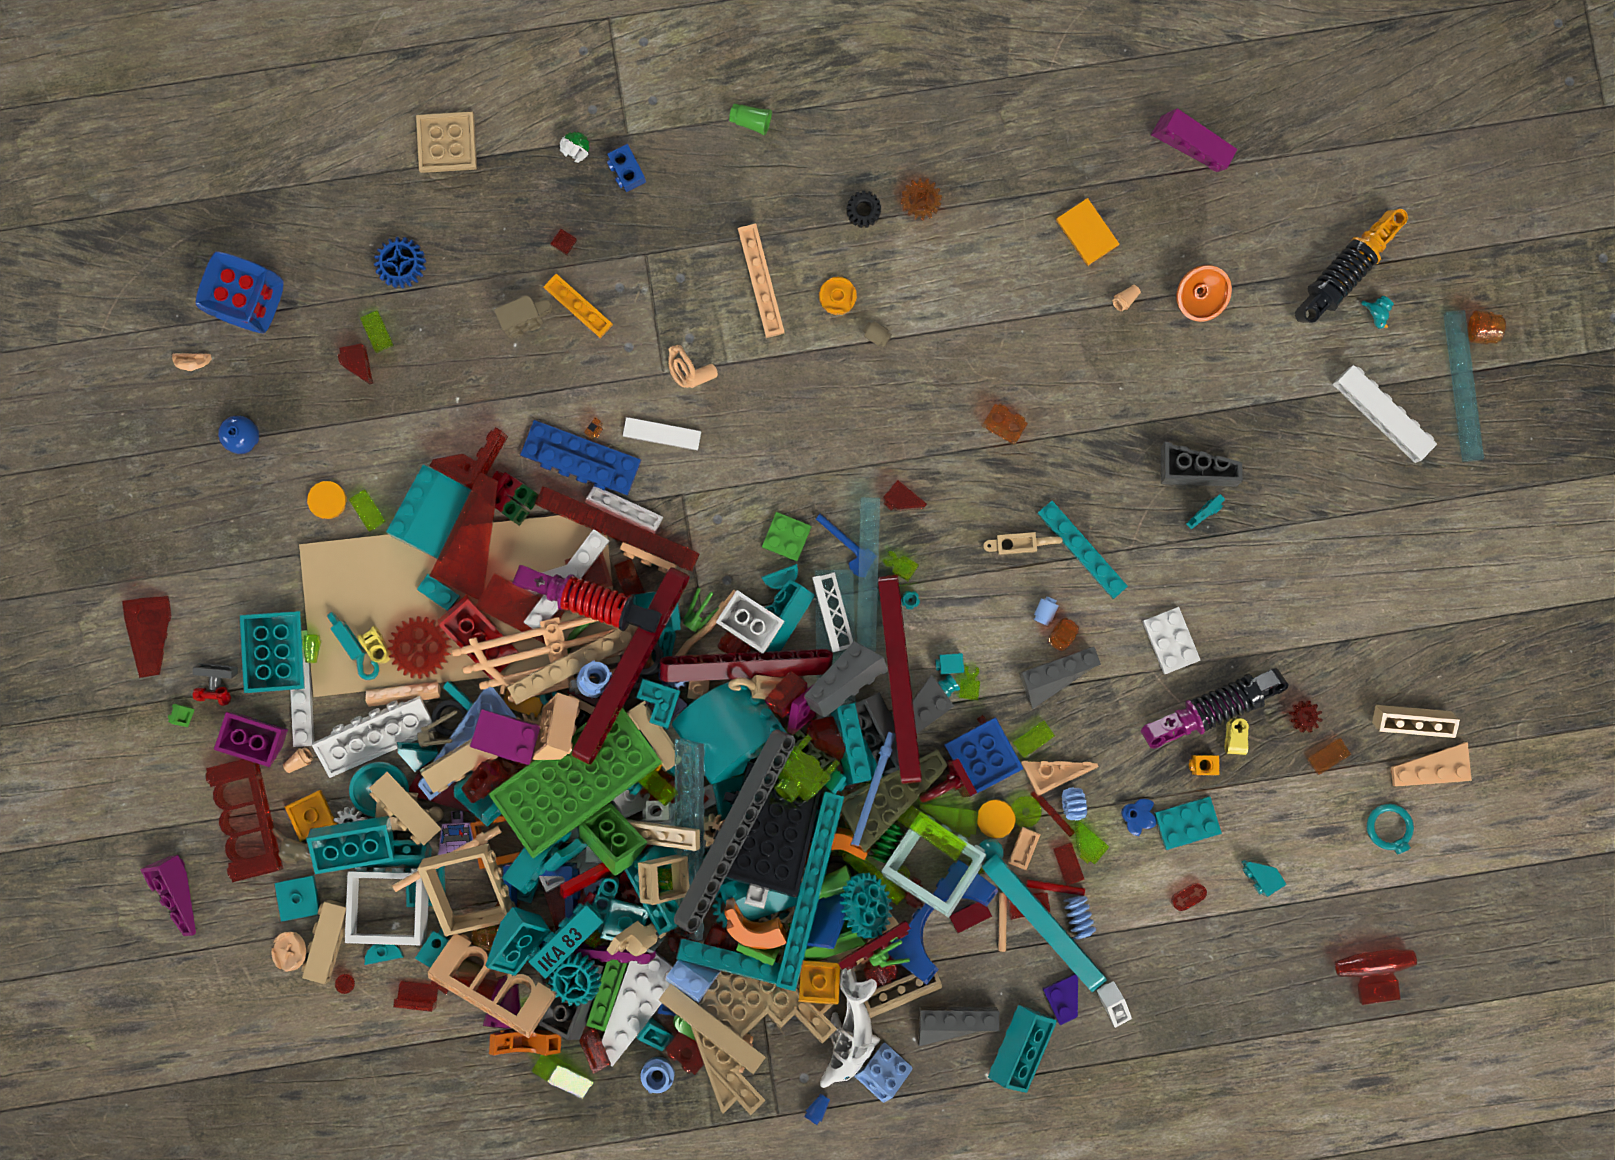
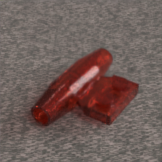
[1335,949,1417,1005]

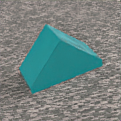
[397,742,438,772]
[636,1017,674,1051]

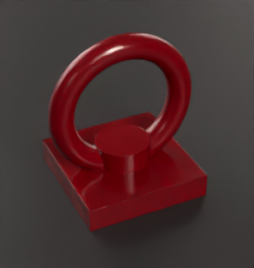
[919,758,977,802]

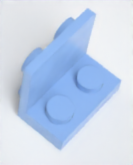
[854,1043,913,1103]

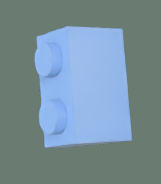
[666,960,721,1004]

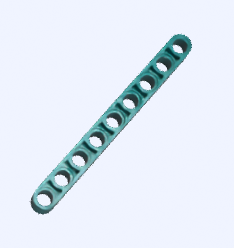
[981,853,1107,992]

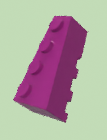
[1151,108,1238,172]

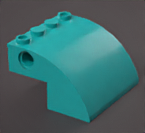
[672,678,786,785]

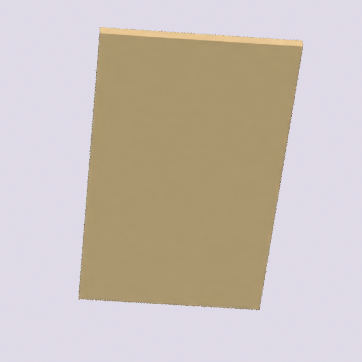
[299,511,621,697]

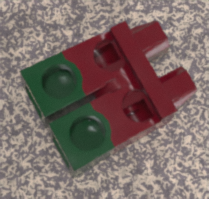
[481,471,541,526]

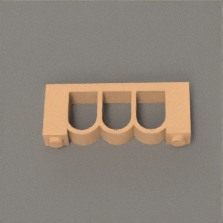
[428,934,555,1038]

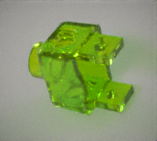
[775,735,840,803]

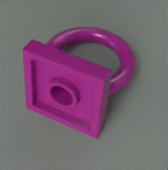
[763,683,816,735]

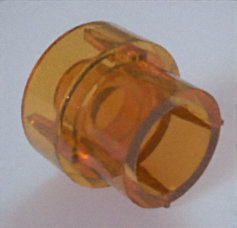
[1467,310,1506,345]

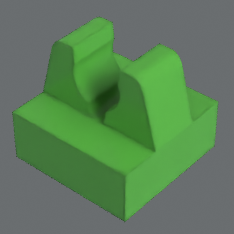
[168,704,195,727]

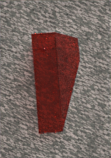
[122,596,171,678]

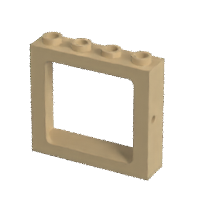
[417,844,516,936]

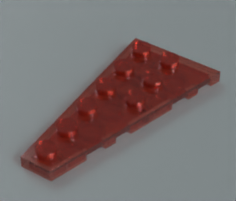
[429,472,499,602]

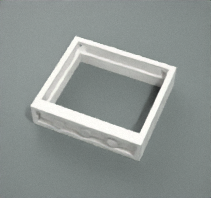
[345,867,429,945]

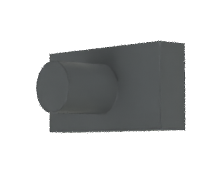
[193,663,238,690]

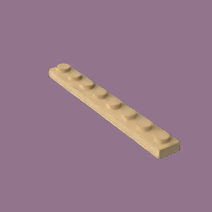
[507,624,638,705]

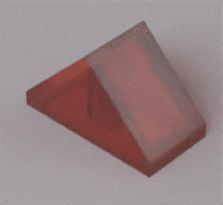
[614,559,645,597]

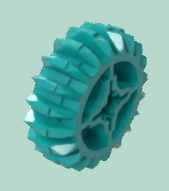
[548,952,602,1007]

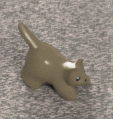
[272,828,312,864]

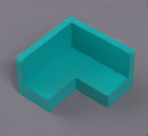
[637,679,680,730]

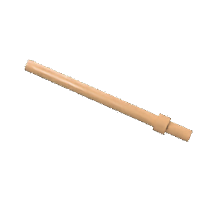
[392,826,502,892]

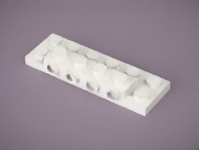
[312,696,436,778]

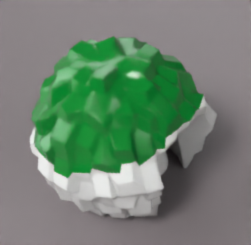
[560,132,590,163]

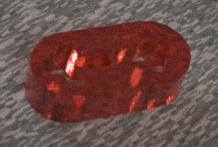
[1171,883,1207,911]

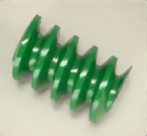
[868,824,904,863]

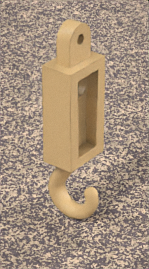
[983,532,1063,555]
[728,675,803,702]

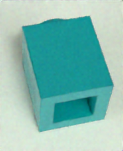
[935,653,964,674]

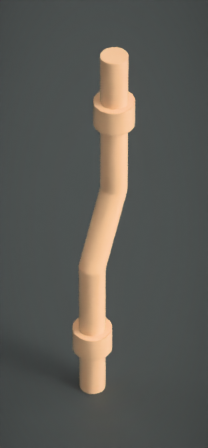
[658,590,736,678]

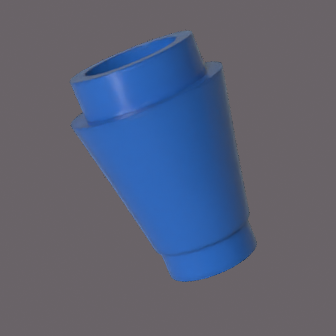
[804,1094,830,1125]

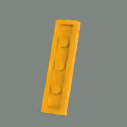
[543,274,613,339]

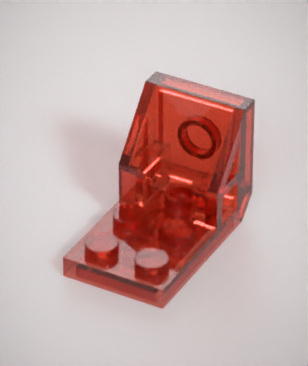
[429,427,508,489]

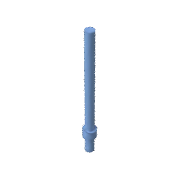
[851,732,896,846]

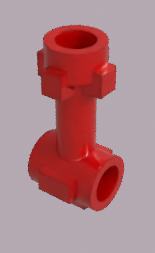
[193,687,231,706]

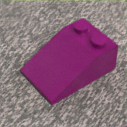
[470,709,541,765]

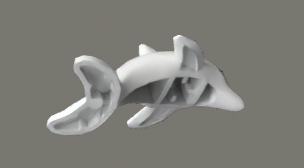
[820,967,880,1088]

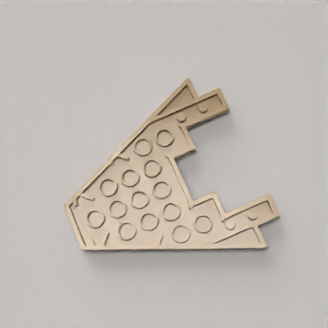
[671,941,837,1116]

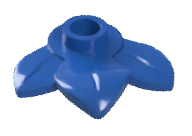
[1121,799,1156,836]

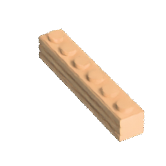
[366,682,441,707]

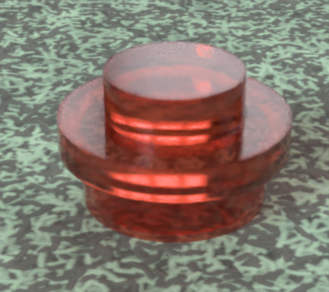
[335,974,355,994]

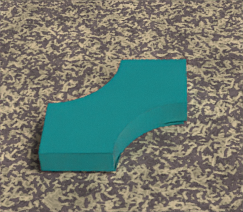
[543,839,588,872]

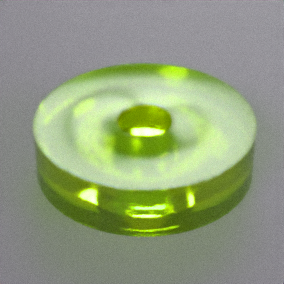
[1011,796,1042,827]

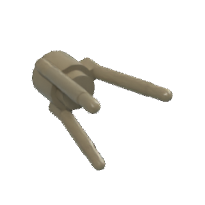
[417,710,457,748]

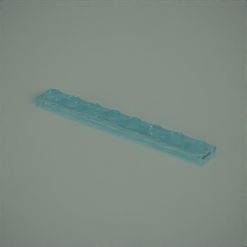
[1444,310,1484,462]
[856,497,880,652]

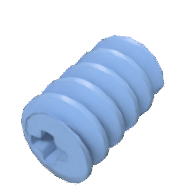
[1064,896,1096,939]

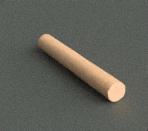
[998,892,1007,952]

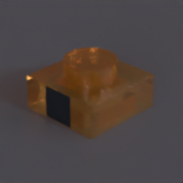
[584,417,603,439]

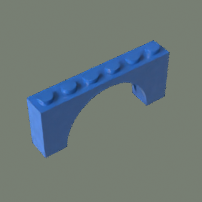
[888,860,998,985]

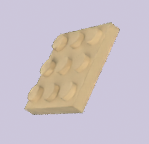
[416,112,477,173]

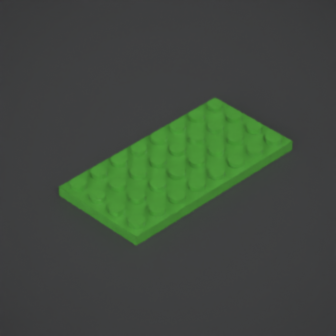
[489,707,663,858]

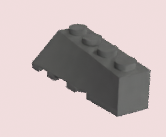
[1019,647,1101,709]
[855,692,900,776]
[919,1006,999,1046]

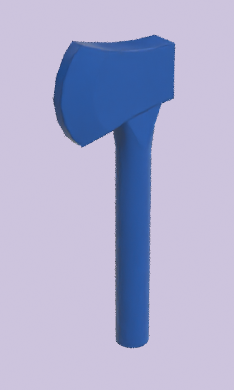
[816,513,877,577]

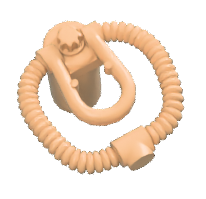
[668,345,718,388]

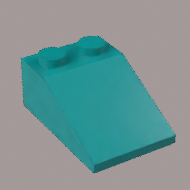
[485,907,551,976]

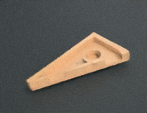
[1021,761,1099,796]

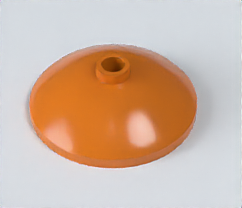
[1176,265,1232,322]

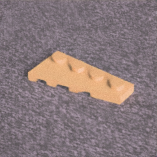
[1391,742,1472,786]

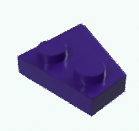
[1042,973,1078,1025]

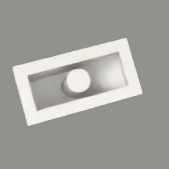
[1097,981,1132,1028]

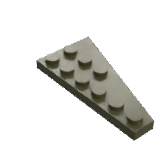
[841,750,947,853]

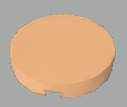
[271,931,306,972]

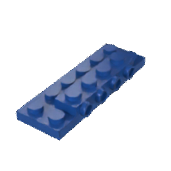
[520,420,641,496]

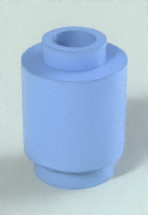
[1034,596,1059,626]

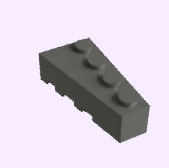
[1160,441,1243,487]

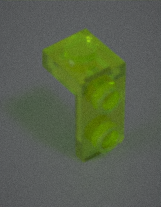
[638,770,678,806]

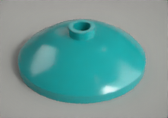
[349,762,409,817]

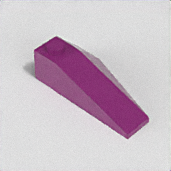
[140,855,196,936]

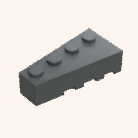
[804,641,888,717]

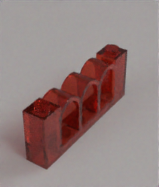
[205,759,284,882]

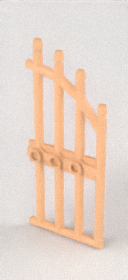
[452,617,628,702]

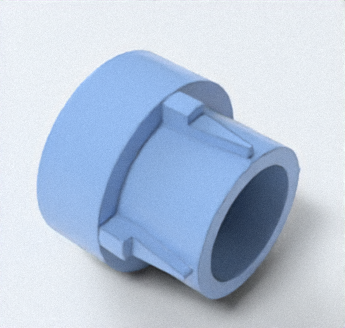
[576,660,612,698]
[641,1057,675,1093]

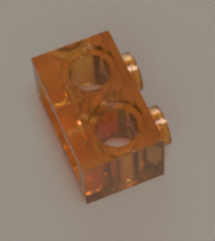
[982,404,1028,445]

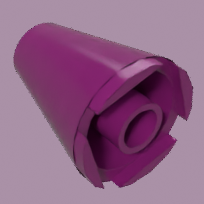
[483,975,521,1029]

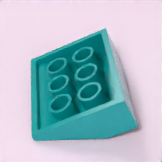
[386,465,478,561]
[240,611,305,693]

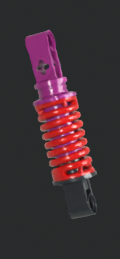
[512,565,662,633]

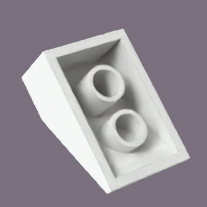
[716,590,785,654]

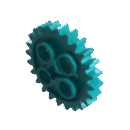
[840,873,893,939]

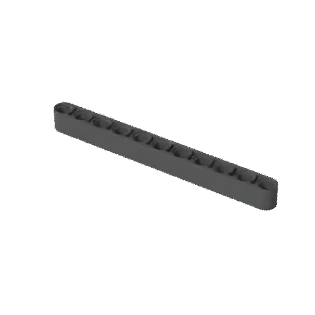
[674,729,795,933]

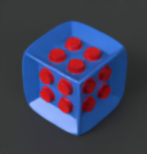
[196,252,284,334]

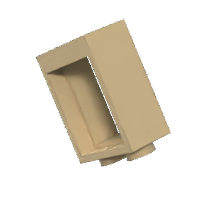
[638,855,690,905]

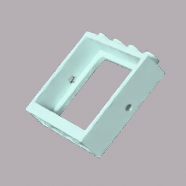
[882,813,987,918]

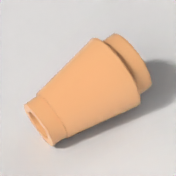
[1112,285,1141,311]
[283,747,313,773]

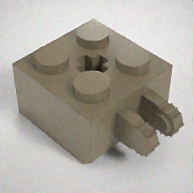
[494,296,553,339]

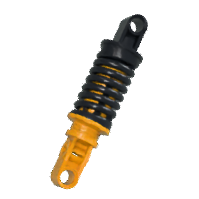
[1295,209,1408,323]

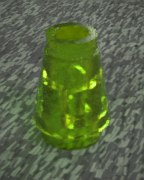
[302,634,322,663]

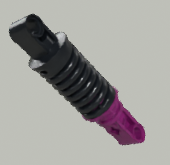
[1141,668,1289,749]

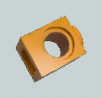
[1189,755,1220,775]

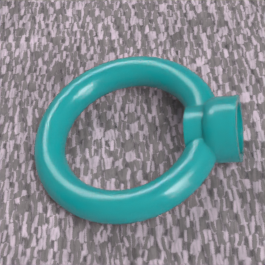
[1367,804,1414,855]

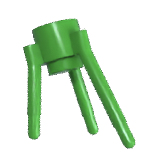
[683,588,719,632]
[869,937,910,968]

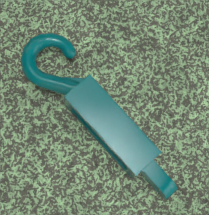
[327,612,379,680]

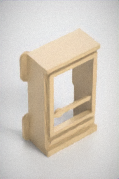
[627,701,684,773]

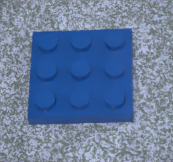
[945,717,1024,795]

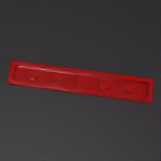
[560,844,651,899]

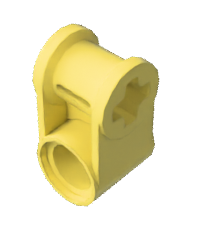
[357,626,391,663]
[1224,718,1249,755]

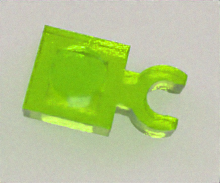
[883,551,919,582]
[958,666,980,700]

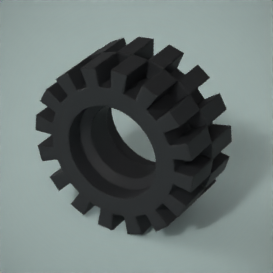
[847,191,881,228]

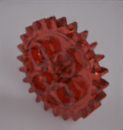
[387,616,452,679]

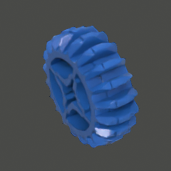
[374,237,426,289]

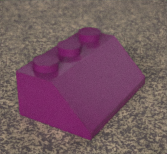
[214,712,288,767]

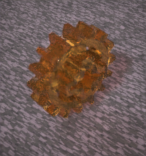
[901,178,942,221]

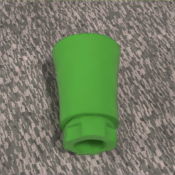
[729,103,772,136]
[819,865,852,899]

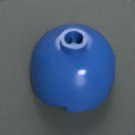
[218,415,260,454]

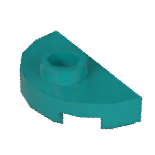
[761,564,798,590]
[364,944,404,965]

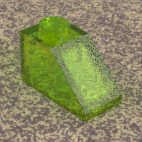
[1074,820,1109,865]

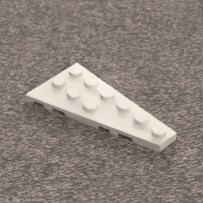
[597,952,674,1066]

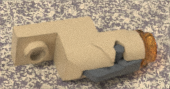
[607,921,668,956]

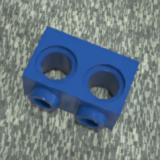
[607,144,646,192]

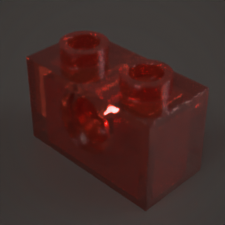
[665,1031,704,1075]

